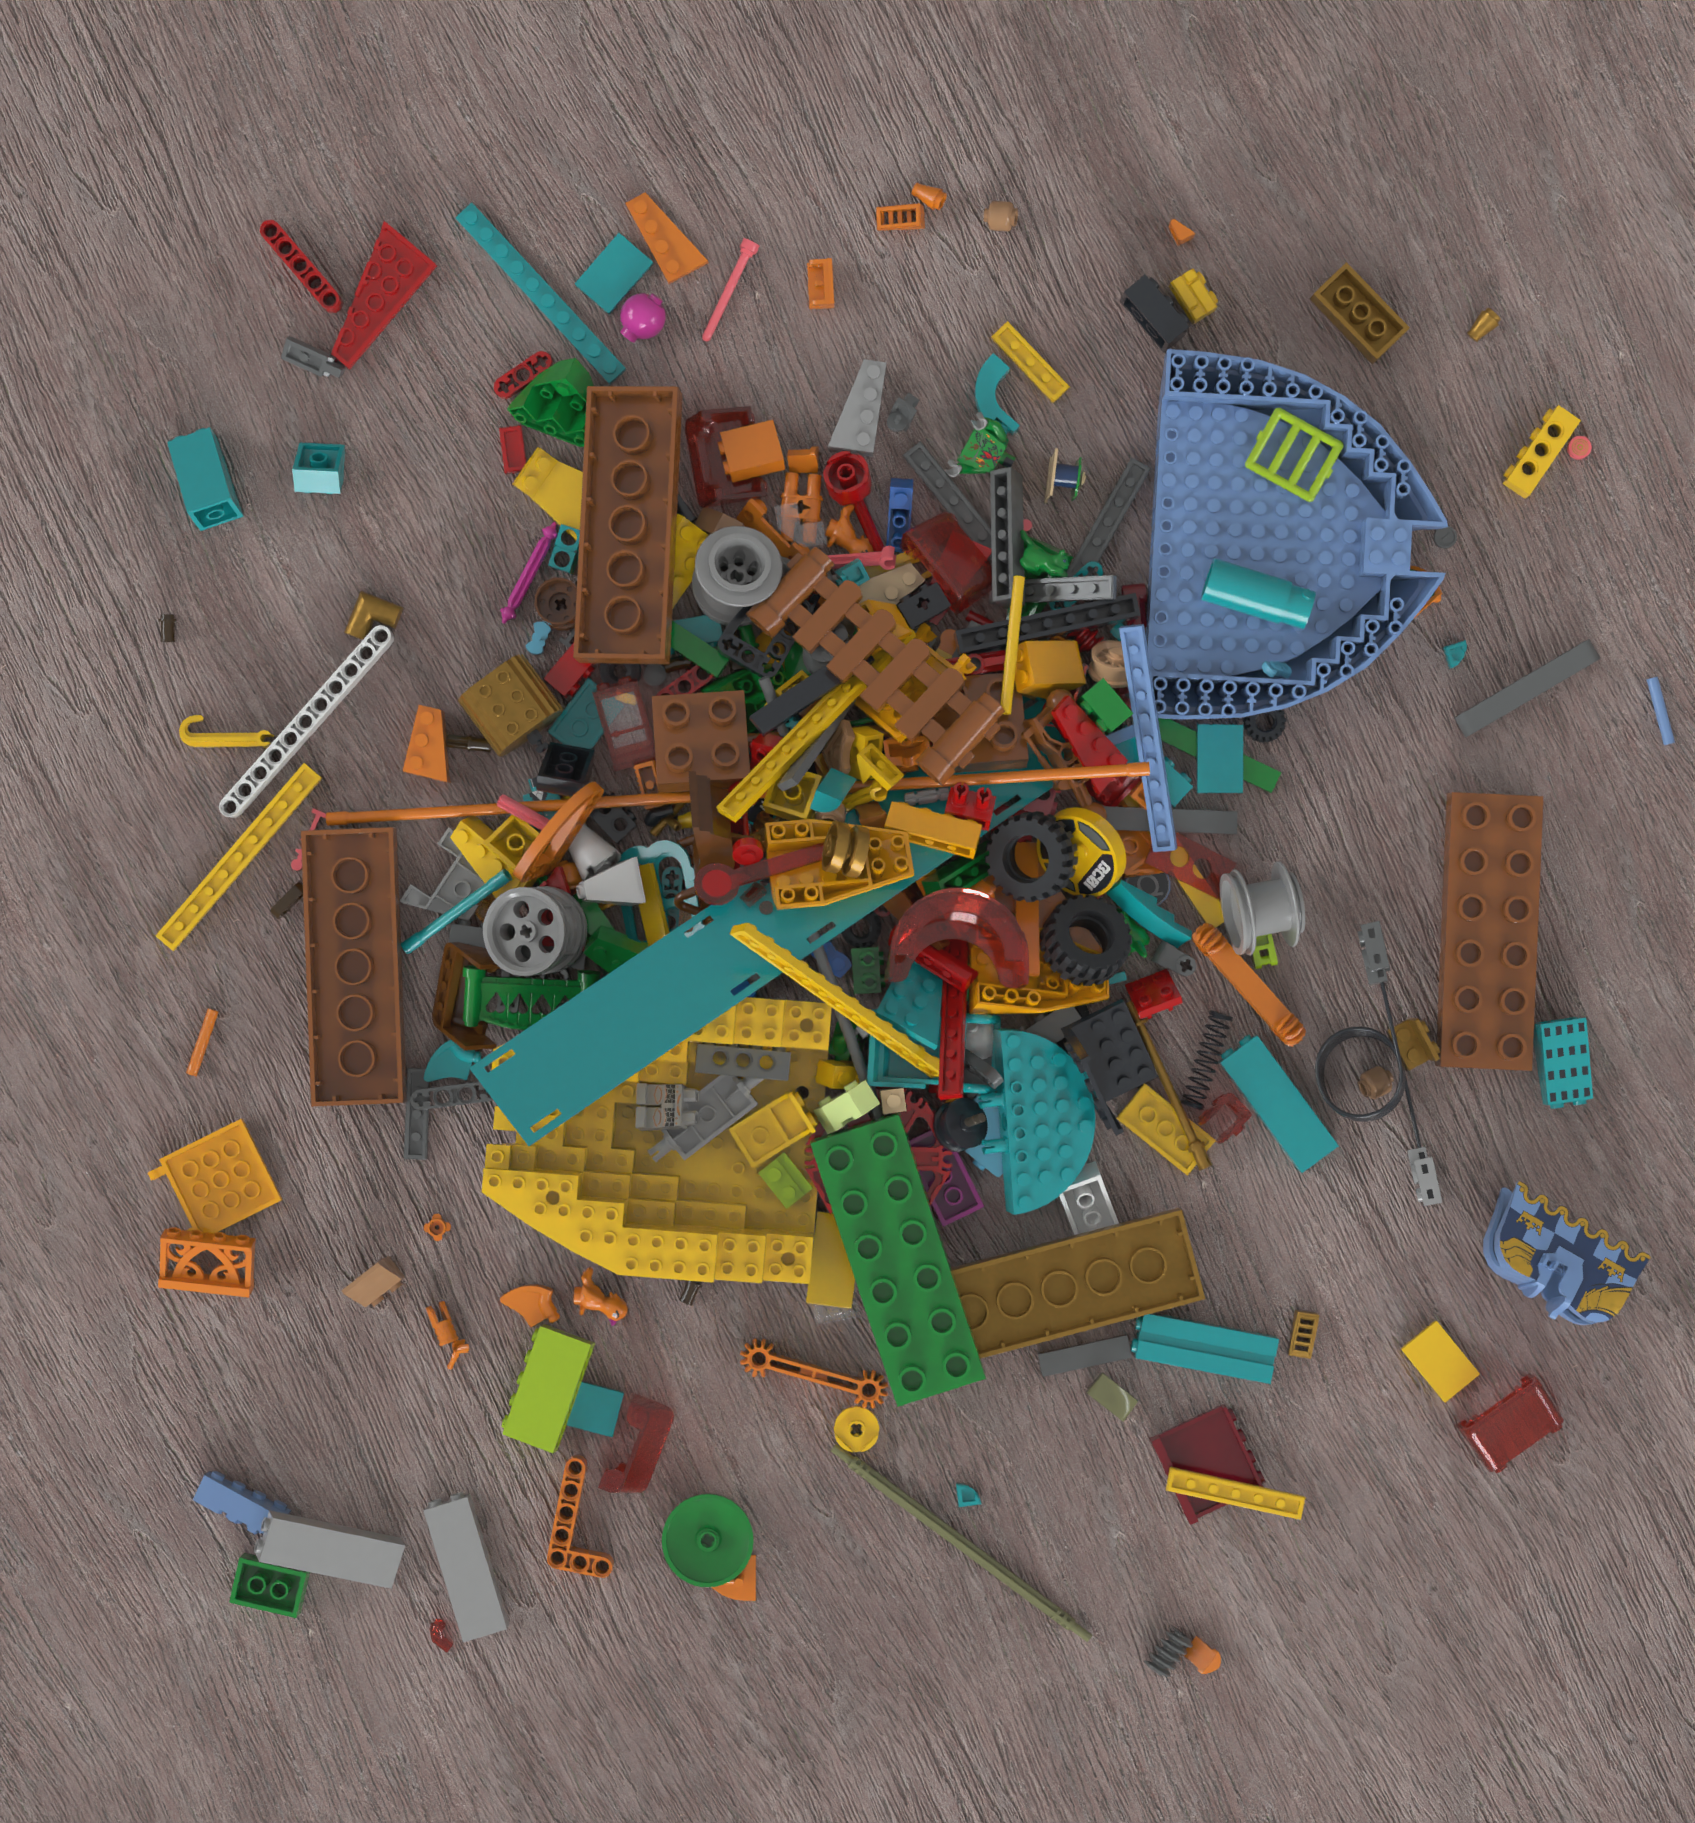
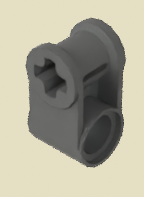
[1151,940,1196,976]

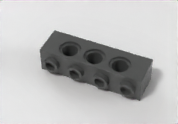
[694,1042,791,1081]

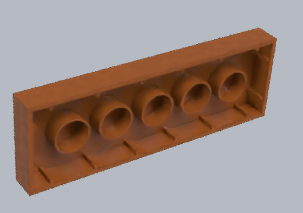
[573,386,683,664]
[1435,792,1544,1071]
[301,827,407,1107]

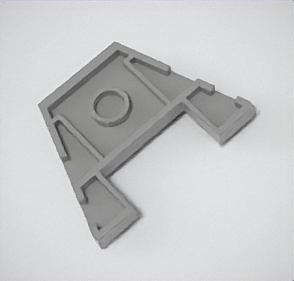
[400,827,485,921]

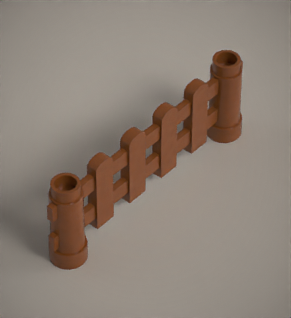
[746,546,1005,786]

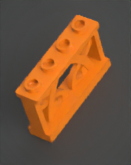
[158,1227,256,1298]

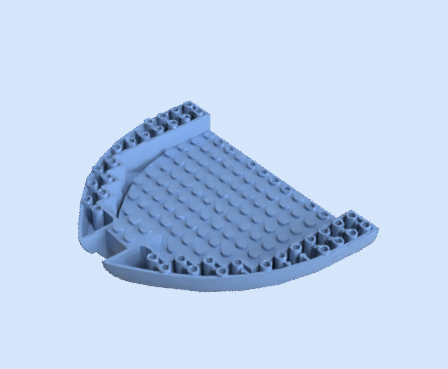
[1145,349,1448,719]

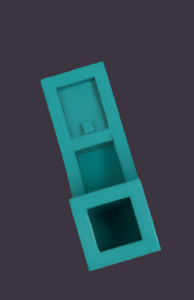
[975,353,1020,436]

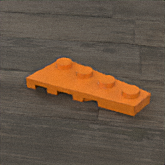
[625,192,709,284]

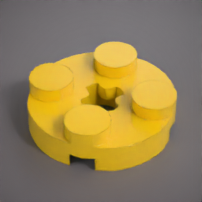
[834,1405,879,1452]

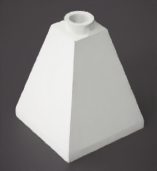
[576,857,646,906]

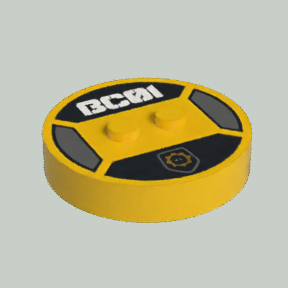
[1037,807,1126,898]

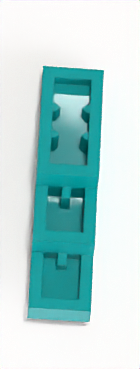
[1106,880,1192,948]

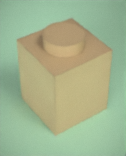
[879,1087,906,1114]

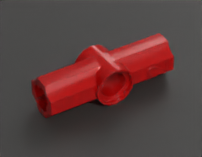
[945,650,1006,676]

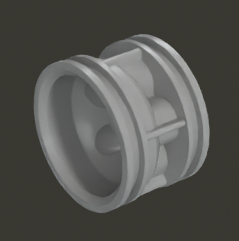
[483,886,587,976]

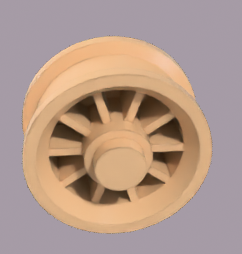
[1088,640,1128,690]

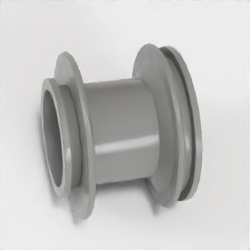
[692,526,782,627]
[1220,861,1305,955]

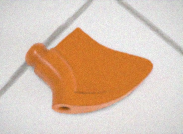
[500,1284,560,1328]

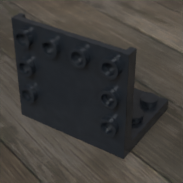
[1061,999,1158,1136]

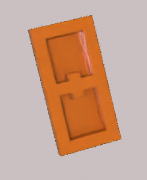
[807,258,834,309]

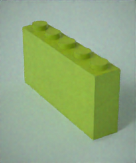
[501,1324,595,1453]

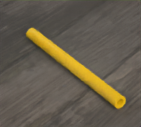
[1000,576,1025,715]

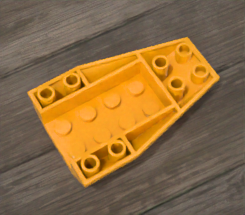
[765,819,914,910]

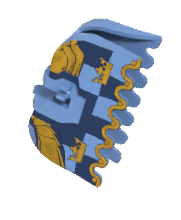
[1483,1181,1651,1325]

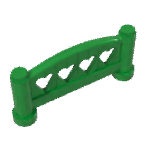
[462,965,601,1030]

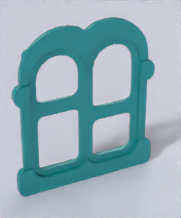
[618,840,706,943]

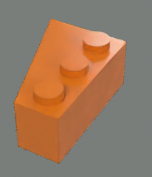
[403,705,450,783]

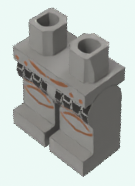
[635,1083,699,1131]

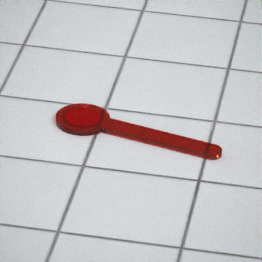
[694,843,824,905]

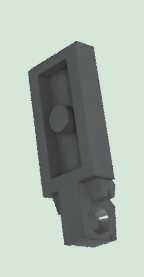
[281,336,346,378]

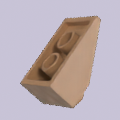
[341,1255,405,1307]

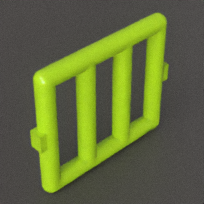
[1245,407,1344,502]

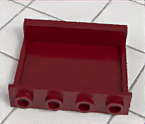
[1149,1404,1266,1525]

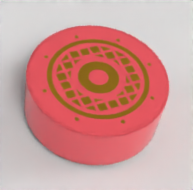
[1567,436,1592,460]

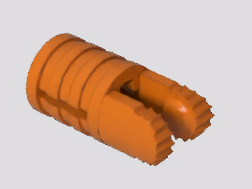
[425,1301,459,1346]

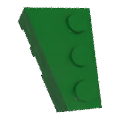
[583,925,649,973]

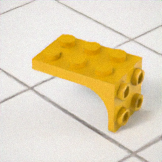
[728,1090,817,1168]

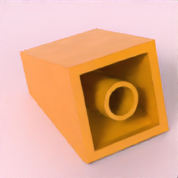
[1015,641,1086,699]

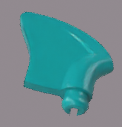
[424,1040,482,1082]

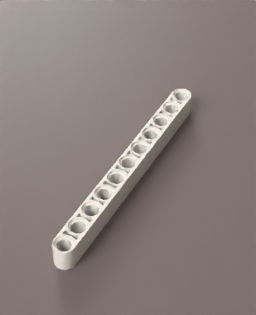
[219,625,394,818]

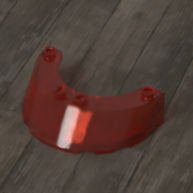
[884,888,1029,989]

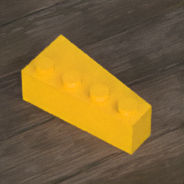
[450,816,538,898]

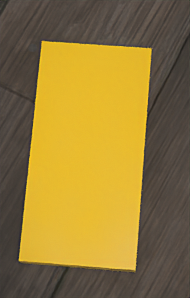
[1116,1083,1216,1176]
[806,1212,855,1309]

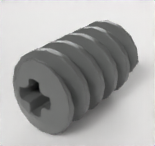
[1143,1625,1193,1677]

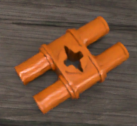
[778,472,823,544]

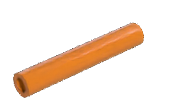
[186,1008,219,1076]

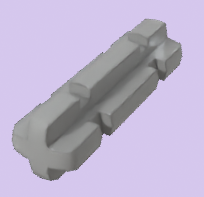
[904,787,949,806]

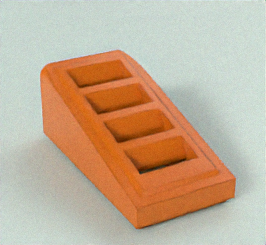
[876,203,925,231]

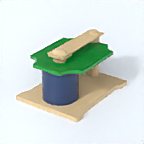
[1044,448,1086,504]

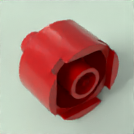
[823,451,872,506]

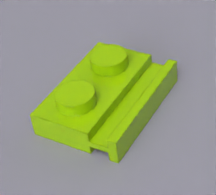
[758,1152,813,1209]

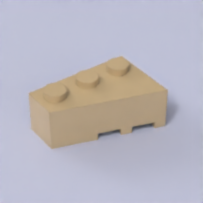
[858,563,925,606]

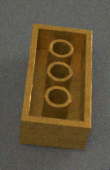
[1309,262,1410,365]

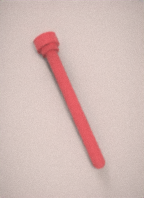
[702,238,760,342]

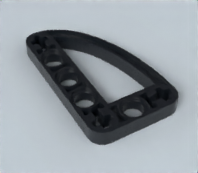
[717,591,821,679]

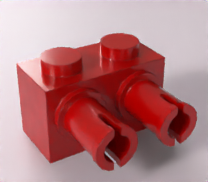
[944,782,996,831]

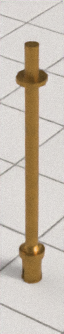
[1126,1001,1213,1171]

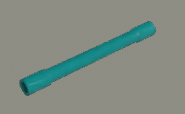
[401,869,512,954]

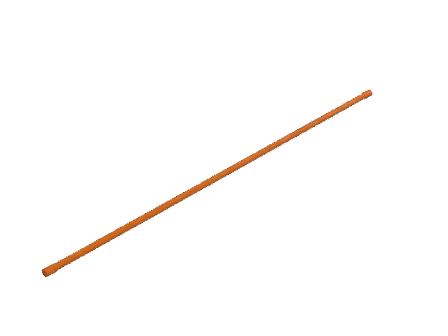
[326,762,1150,826]

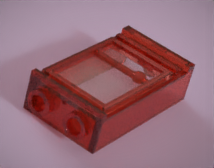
[592,676,656,771]

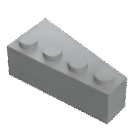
[828,359,887,457]

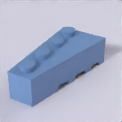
[193,1471,291,1534]

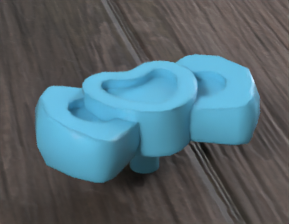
[525,621,551,655]
[1262,661,1292,679]

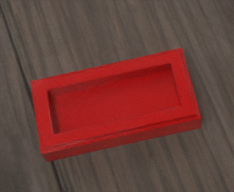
[499,425,527,474]

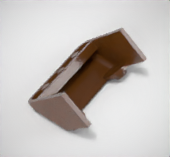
[432,942,500,1050]

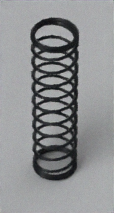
[1181,1010,1233,1110]

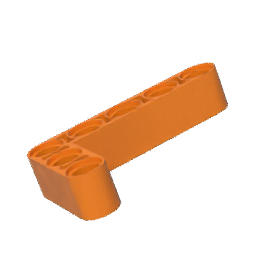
[547,1455,614,1578]

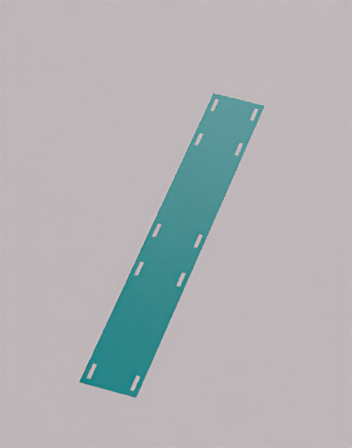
[469,696,1066,1146]

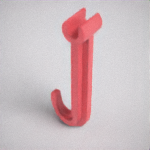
[827,546,896,570]

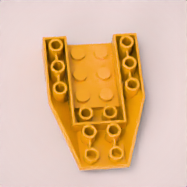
[968,920,1109,1014]

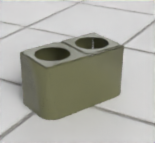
[1085,1372,1138,1422]

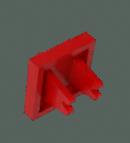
[1084,776,1142,807]
[1125,969,1183,1019]

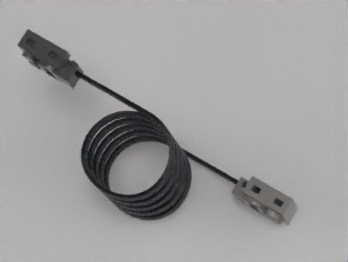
[1315,921,1443,1206]

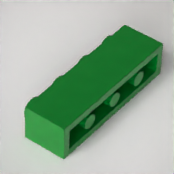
[921,841,991,903]

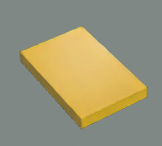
[1400,1320,1480,1403]

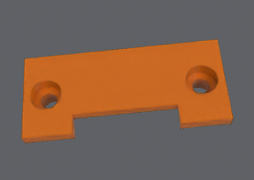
[736,498,810,559]

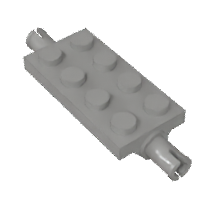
[647,1075,764,1162]

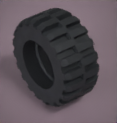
[985,811,1078,902]
[1040,894,1132,986]

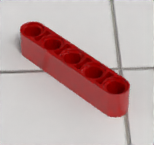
[260,219,343,313]

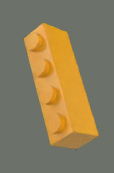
[884,801,982,859]

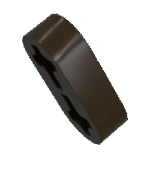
[270,881,303,920]

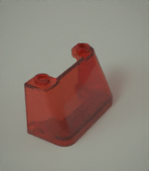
[685,406,767,508]
[900,511,992,616]
[1455,1373,1564,1473]
[598,1394,674,1493]

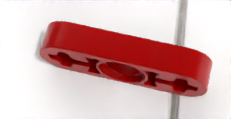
[494,351,553,399]

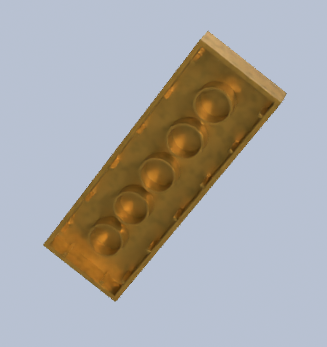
[951,1208,1205,1358]

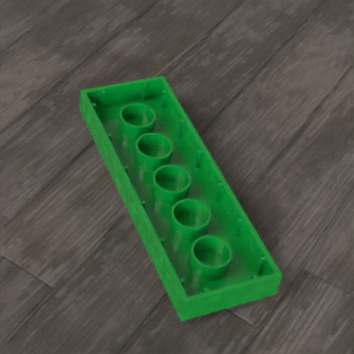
[810,1112,986,1407]

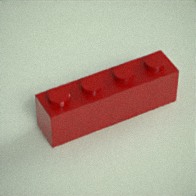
[543,643,595,698]

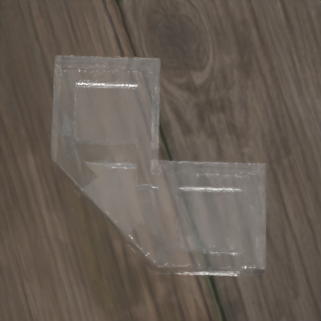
[774,502,827,548]

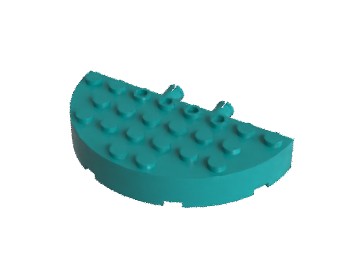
[978,1028,1095,1215]

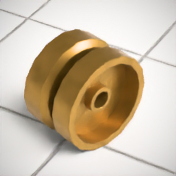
[822,820,870,878]

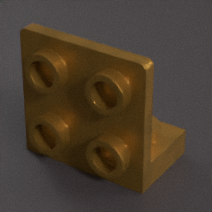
[1386,1018,1440,1071]

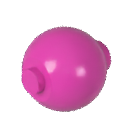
[620,293,666,343]

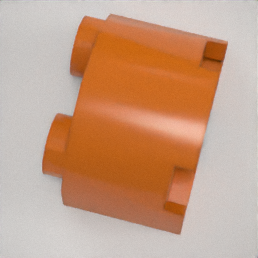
[883,735,930,773]

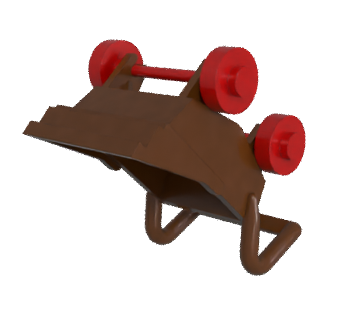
[674,771,763,919]

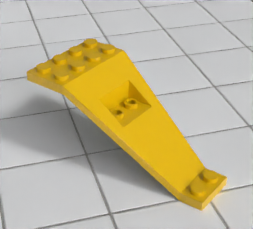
[512,447,709,609]

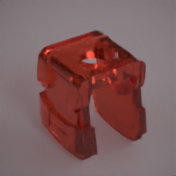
[1197,1093,1252,1144]

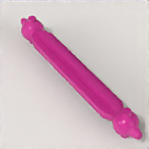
[500,522,558,624]

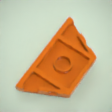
[1116,800,1174,878]

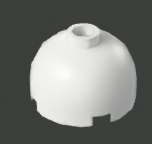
[965,1014,994,1059]

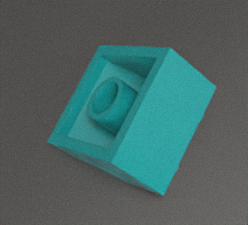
[292,443,345,494]

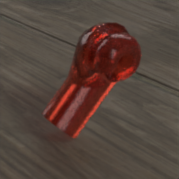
[429,1619,453,1653]

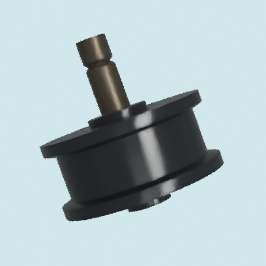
[933,1098,988,1152]

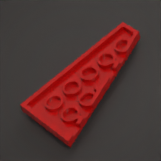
[331,221,437,370]

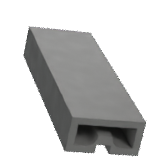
[423,1492,509,1642]
[254,1510,405,1589]

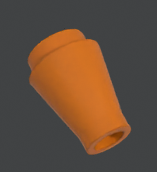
[911,182,947,210]

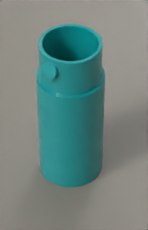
[1201,558,1316,629]

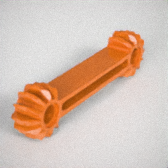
[1192,923,1306,1047]
[740,1338,888,1409]

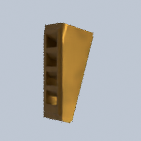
[1288,1310,1320,1359]

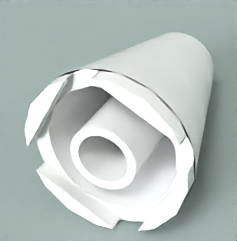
[568,824,621,881]

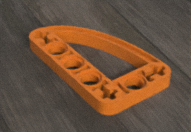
[513,782,604,883]

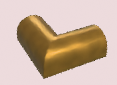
[344,591,404,640]

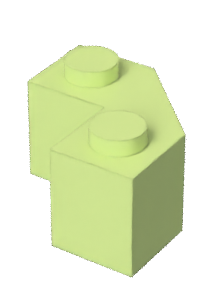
[813,1080,880,1134]

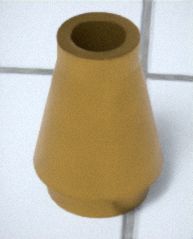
[1467,308,1501,342]

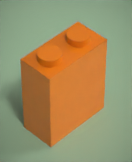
[717,420,785,482]

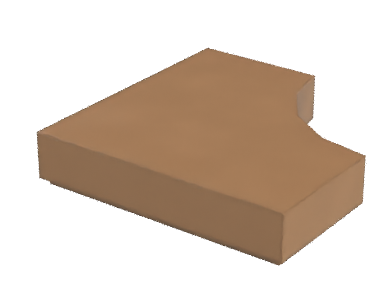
[822,719,855,775]

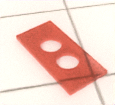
[1144,832,1237,900]

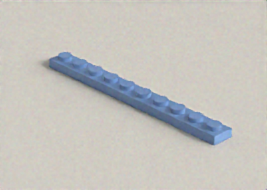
[1119,624,1177,852]

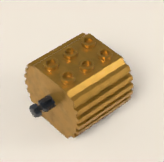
[458,654,564,757]

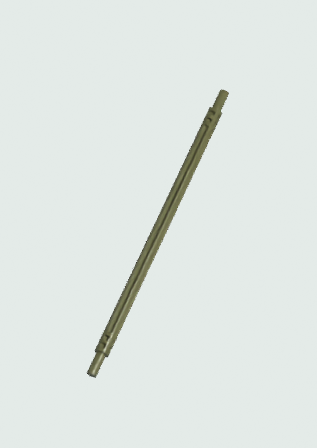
[830,1444,1092,1642]

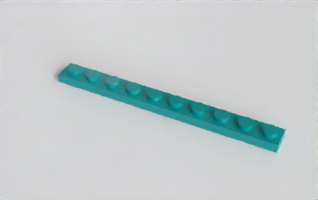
[455,202,626,385]

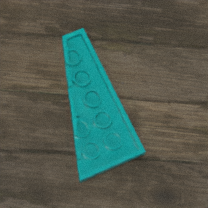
[876,915,947,1050]

